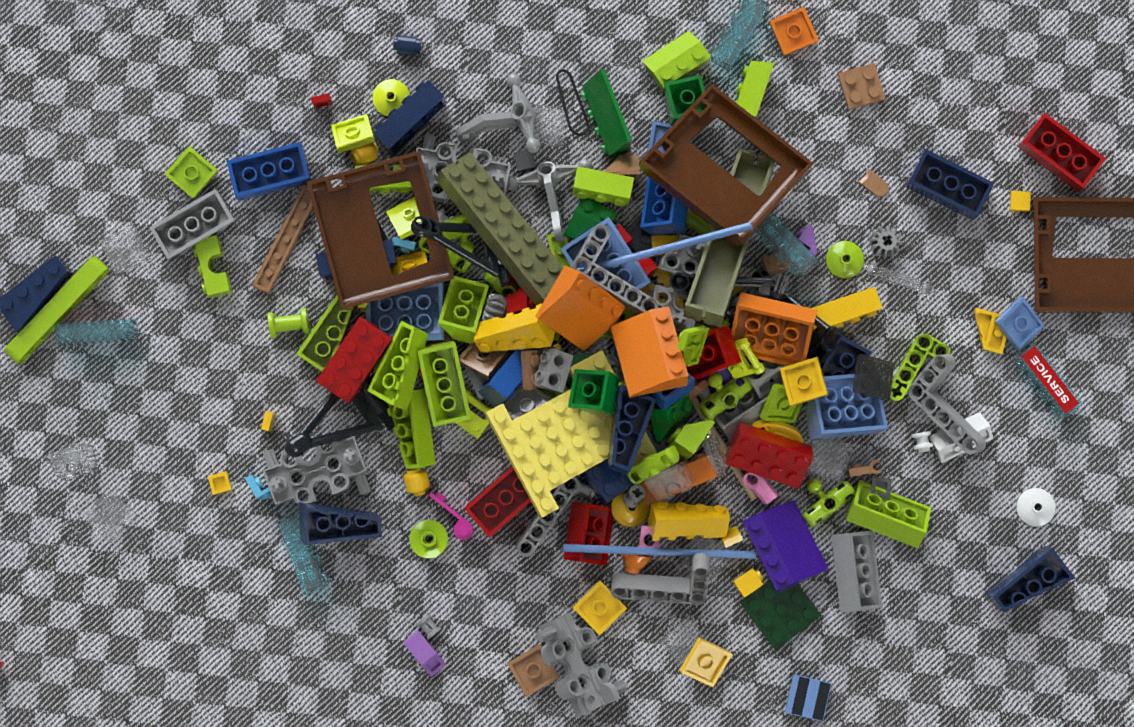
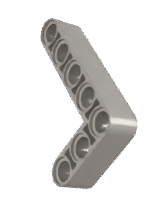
[570,225,658,315]
[908,354,986,455]
[516,477,579,557]
[611,553,710,605]

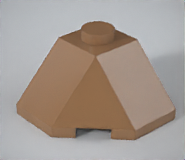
[604,152,640,181]

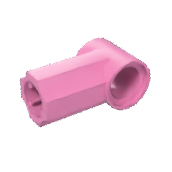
[743,472,778,505]

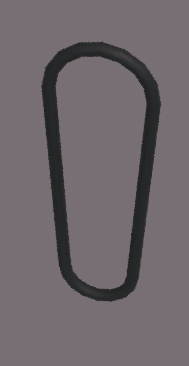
[556,69,589,136]

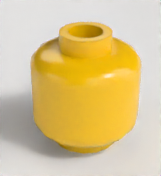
[349,142,379,165]
[403,468,430,496]

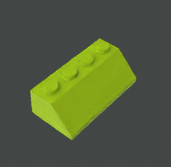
[417,340,471,427]
[846,480,931,548]

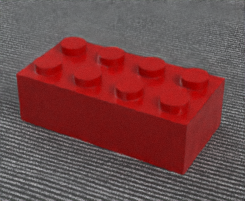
[1017,113,1106,192]
[316,317,393,403]
[682,326,742,381]
[725,422,813,489]
[464,466,531,538]

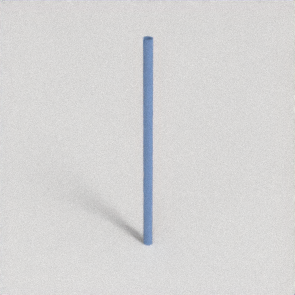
[577,222,753,272]
[563,544,756,559]

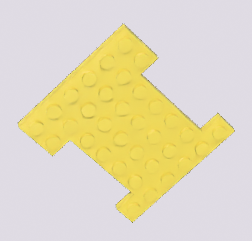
[484,350,656,518]

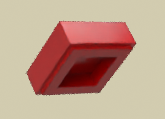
[311,93,333,108]

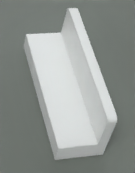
[929,413,993,463]

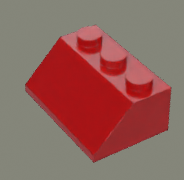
[563,502,614,566]

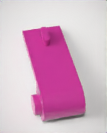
[429,492,474,540]

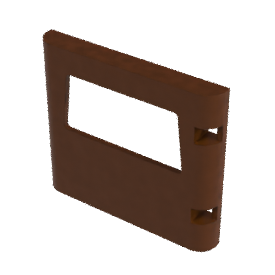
[639,84,814,246]
[307,151,455,310]
[1033,197,1134,314]

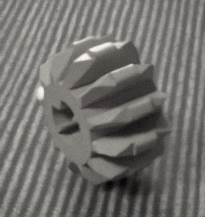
[870,225,903,258]
[481,293,507,321]

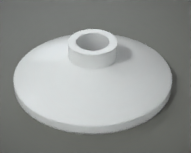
[1016,488,1055,527]

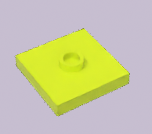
[331,114,375,153]
[386,197,421,240]

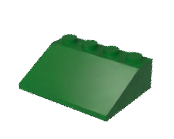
[580,69,632,159]

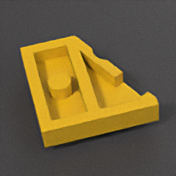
[974,308,1006,355]

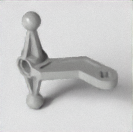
[456,73,541,153]
[507,159,592,242]

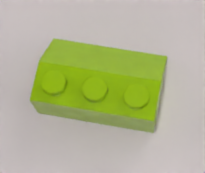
[642,31,711,93]
[735,61,774,118]
[572,166,634,206]
[438,276,489,344]
[665,420,715,461]

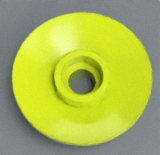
[373,79,410,116]

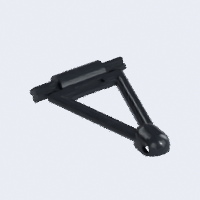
[411,216,511,287]
[752,269,843,366]
[670,272,790,326]
[284,378,395,457]

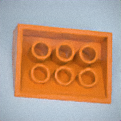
[535,266,626,351]
[731,292,817,366]
[610,306,689,398]

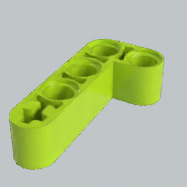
[885,334,950,402]

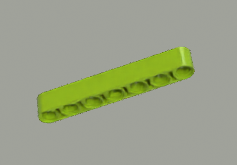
[4,256,110,365]

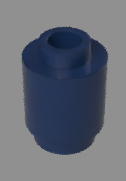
[393,35,421,56]

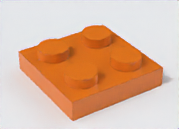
[769,7,819,57]

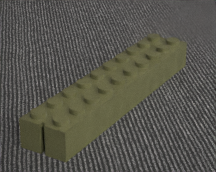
[683,148,775,328]
[436,152,563,306]

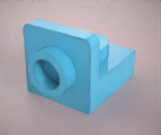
[392,237,417,254]
[245,475,272,500]

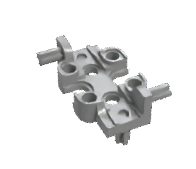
[410,134,511,203]
[636,234,707,334]
[263,436,371,506]
[536,612,628,717]

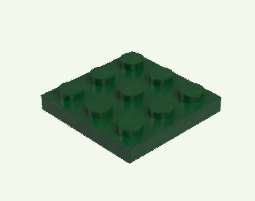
[740,581,822,650]

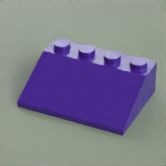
[742,500,829,594]

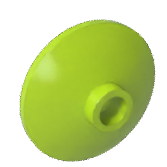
[826,241,864,279]
[409,520,448,558]

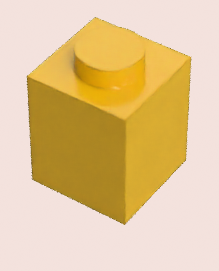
[732,568,764,597]

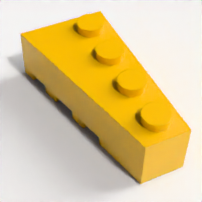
[811,287,883,331]
[473,304,556,352]
[648,501,730,541]

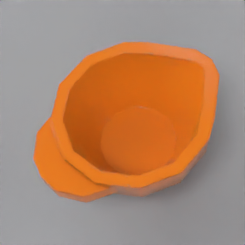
[620,554,652,574]

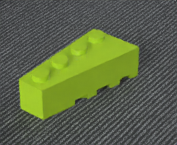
[296,295,356,372]
[367,321,428,411]
[387,388,436,469]

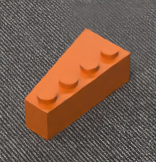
[639,452,723,506]

